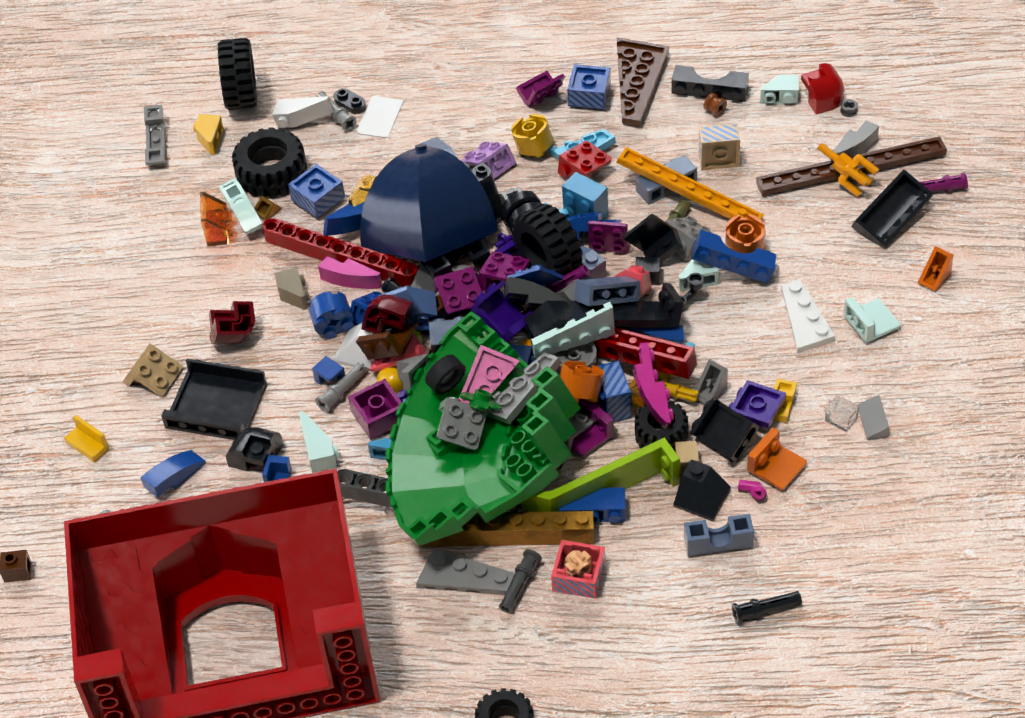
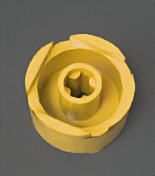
[511,114,554,157]

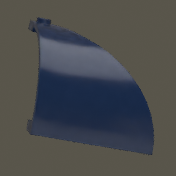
[360,144,498,262]

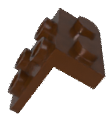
[356,325,416,360]

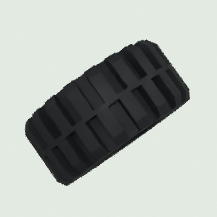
[218,38,257,110]
[232,127,307,198]
[512,204,583,276]

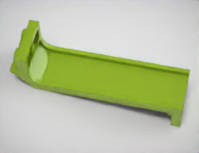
[520,437,680,512]

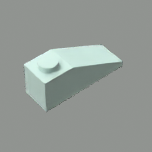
[299,411,339,473]

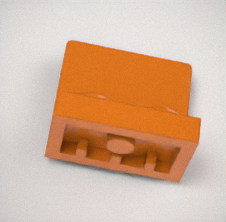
[747,427,807,491]

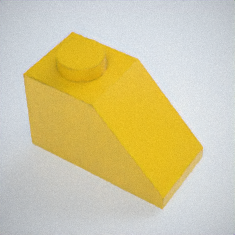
[193,114,224,155]

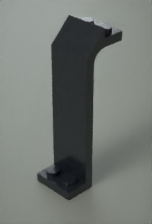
[524,283,684,342]

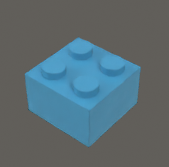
[562,172,608,219]

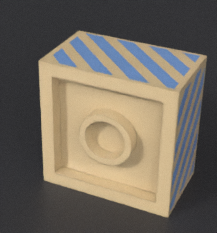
[698,123,740,170]

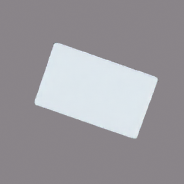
[356,95,403,138]

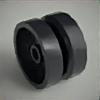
[500,190,542,236]

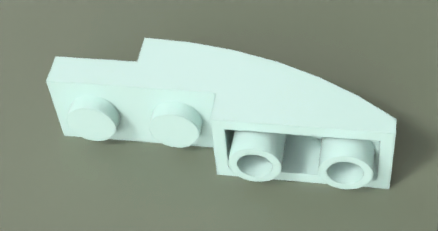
[219,178,262,235]

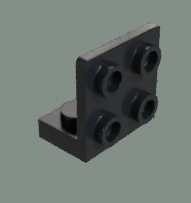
[623,214,683,264]

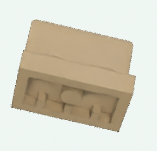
[122,343,183,397]

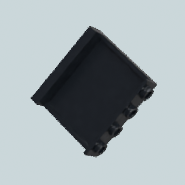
[161,359,267,440]

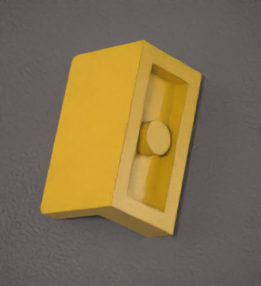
[64,415,109,463]

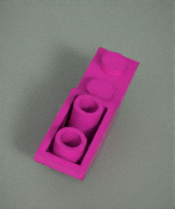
[633,342,674,429]

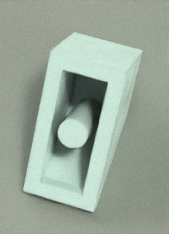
[679,259,719,292]

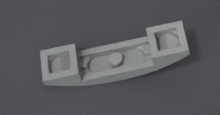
[144,105,166,166]

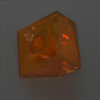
[200,192,233,247]

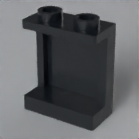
[690,397,760,463]

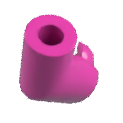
[738,480,767,501]

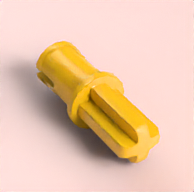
[659,380,699,403]

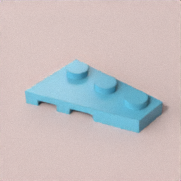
[548,129,616,160]

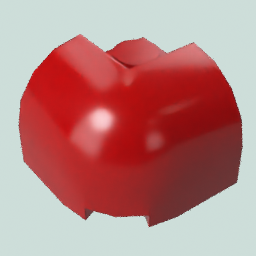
[801,63,845,115]

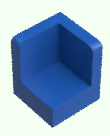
[312,356,345,385]
[262,455,292,482]

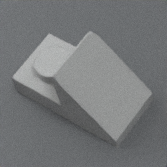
[396,354,428,391]

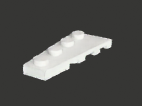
[781,279,835,353]

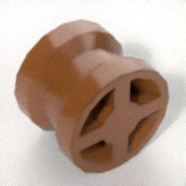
[703,93,727,116]

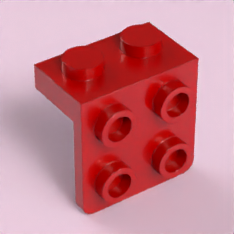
[558,141,612,180]

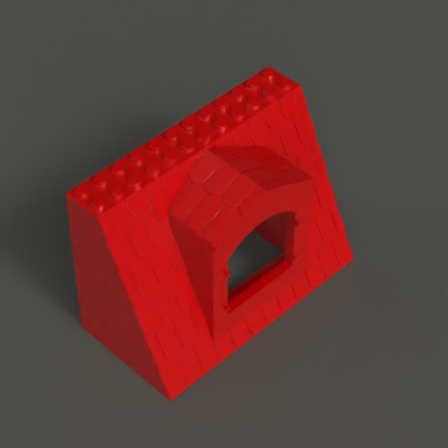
[64,469,381,718]

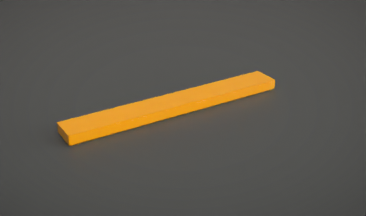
[616,147,764,220]

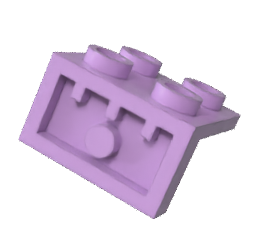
[461,141,516,178]

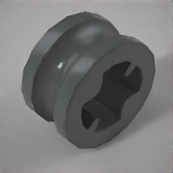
[840,99,858,117]

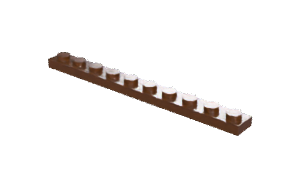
[756,136,947,196]

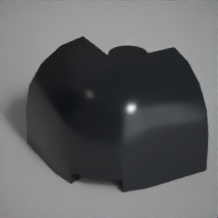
[226,427,283,471]

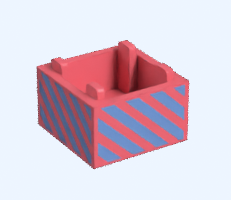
[551,540,606,599]

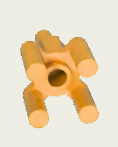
[817,143,879,197]

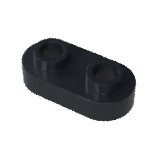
[333,88,366,114]

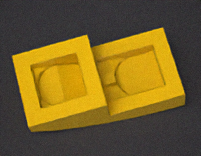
[773,379,797,423]

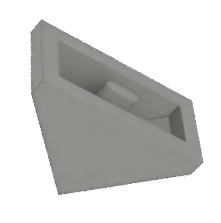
[695,359,728,404]

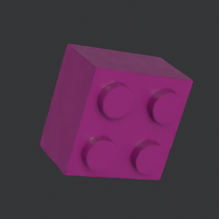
[348,379,402,440]

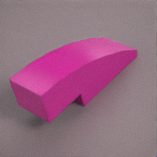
[318,256,382,289]

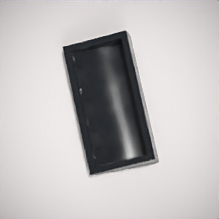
[851,169,934,248]

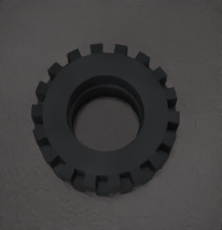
[634,400,688,451]
[475,688,534,718]

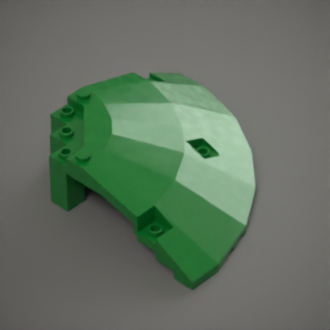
[385,311,580,546]

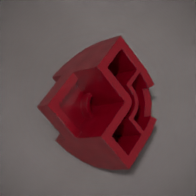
[361,294,414,334]
[209,301,255,344]

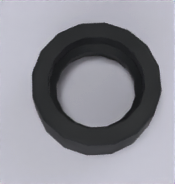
[425,354,466,395]

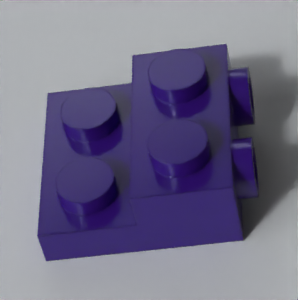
[729,380,786,429]

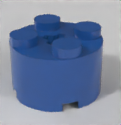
[308,291,354,339]

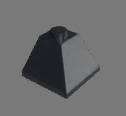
[673,459,731,521]

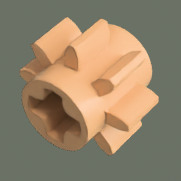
[565,550,593,578]

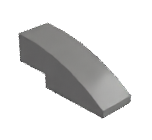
[833,120,879,156]

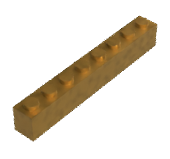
[419,511,594,547]

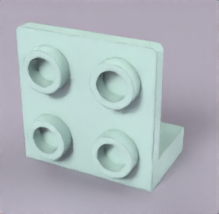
[844,297,901,343]

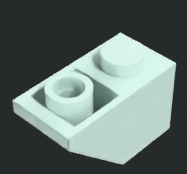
[760,74,799,104]

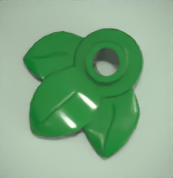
[459,389,501,411]

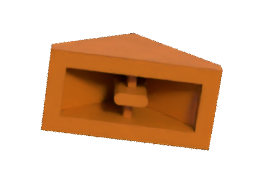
[918,246,954,291]

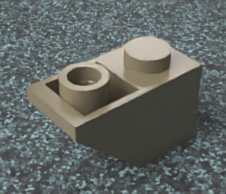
[274,268,310,310]

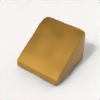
[254,196,281,220]

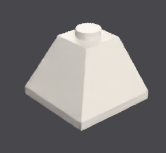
[333,323,384,372]

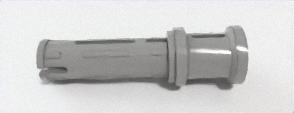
[316,91,357,131]
[315,362,368,412]

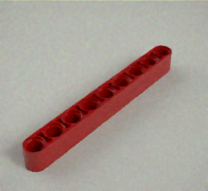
[262,218,417,287]

